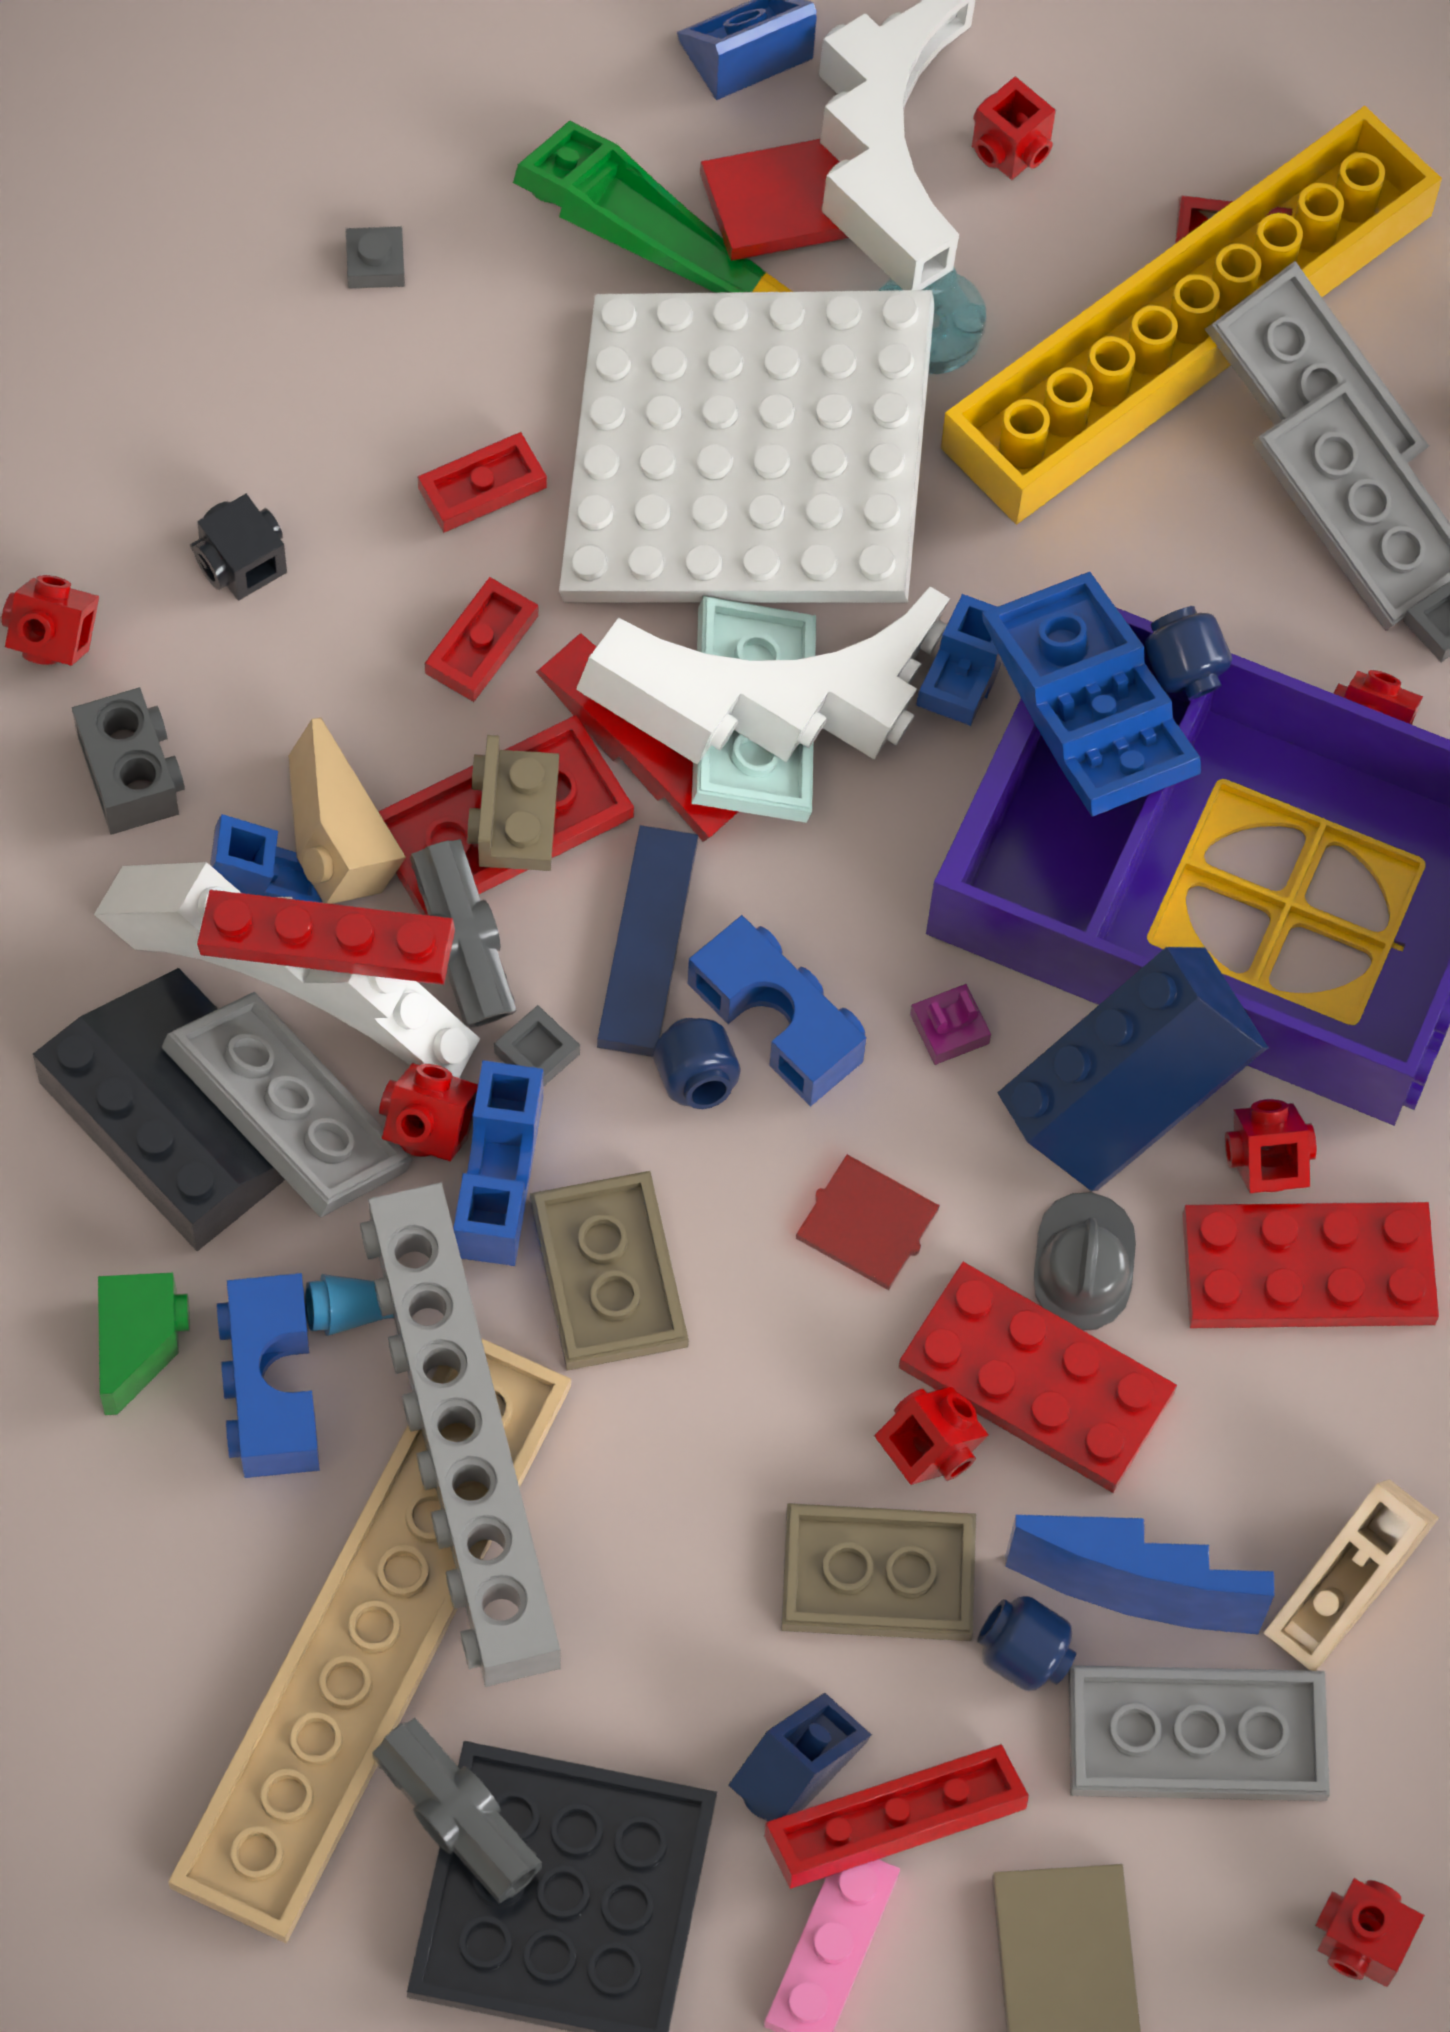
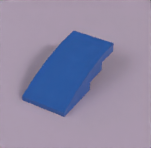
[982,571,1201,817]
[1005,1515,1275,1634]

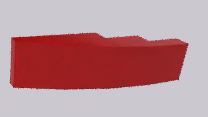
[536,633,739,842]

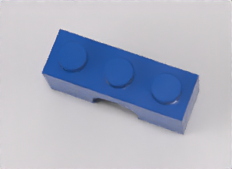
[687,915,867,1107]
[453,1060,543,1266]
[217,1273,320,1478]

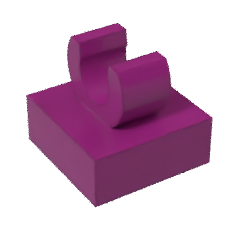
[910,984,991,1065]

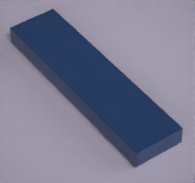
[597,825,698,1057]

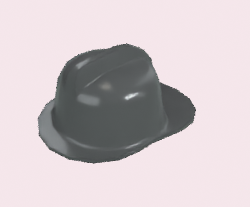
[1034,1192,1136,1330]

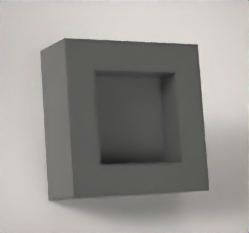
[346,226,405,289]
[1403,581,1450,663]
[494,1005,580,1087]

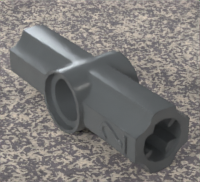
[410,839,517,1028]
[372,1718,542,1904]

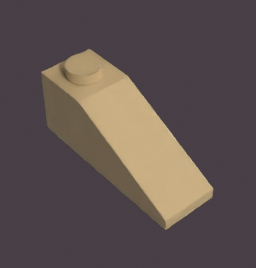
[288,717,406,904]
[1264,1479,1439,1671]

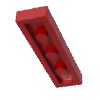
[197,889,455,985]
[764,1744,1029,1889]

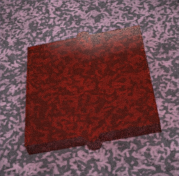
[796,1154,940,1291]

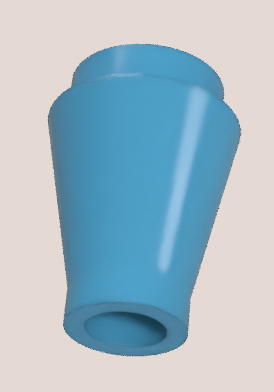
[305,1274,394,1336]

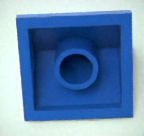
[676,0,817,101]

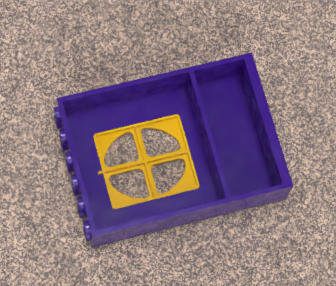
[926,607,1450,1126]

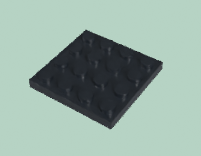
[407,1741,717,2032]

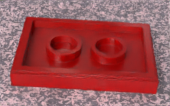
[700,138,849,261]

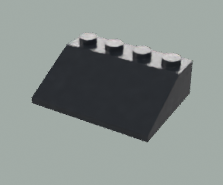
[33,968,285,1251]

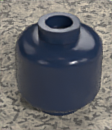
[1144,606,1232,700]
[653,1018,741,1109]
[977,1596,1076,1691]

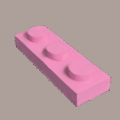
[764,1859,900,2032]

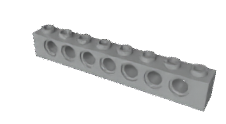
[360,1182,561,1687]

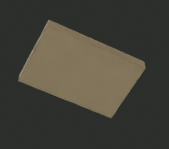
[530,1171,689,1371]
[781,1503,976,1641]
[992,1864,1141,2032]

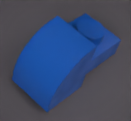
[916,594,1002,726]
[210,814,322,903]

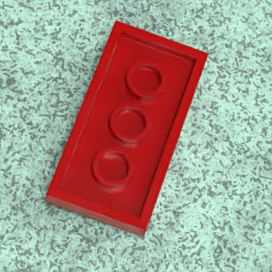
[378,715,634,915]
[1182,1202,1439,1328]
[898,1261,1177,1493]

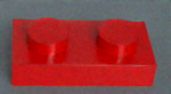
[417,432,547,533]
[425,577,539,702]

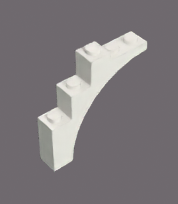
[818,0,975,290]
[576,586,950,765]
[94,862,480,1078]

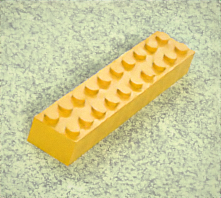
[940,105,1442,525]

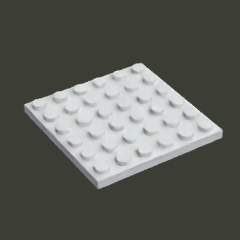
[559,290,935,603]

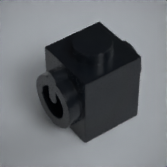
[190,493,287,601]

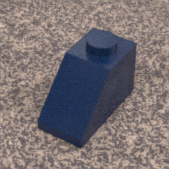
[728,1692,872,1821]

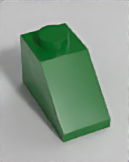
[98,1272,190,1416]

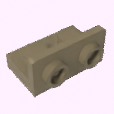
[467,735,559,871]

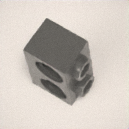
[71,687,185,835]

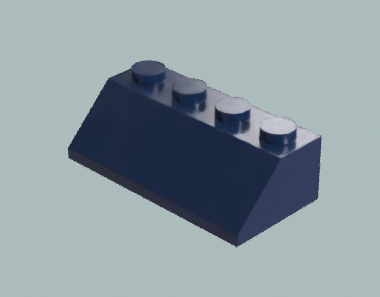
[997,947,1269,1191]

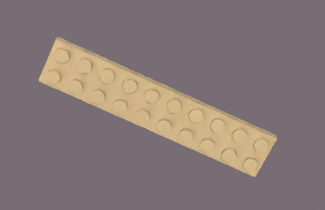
[168,1338,571,1944]

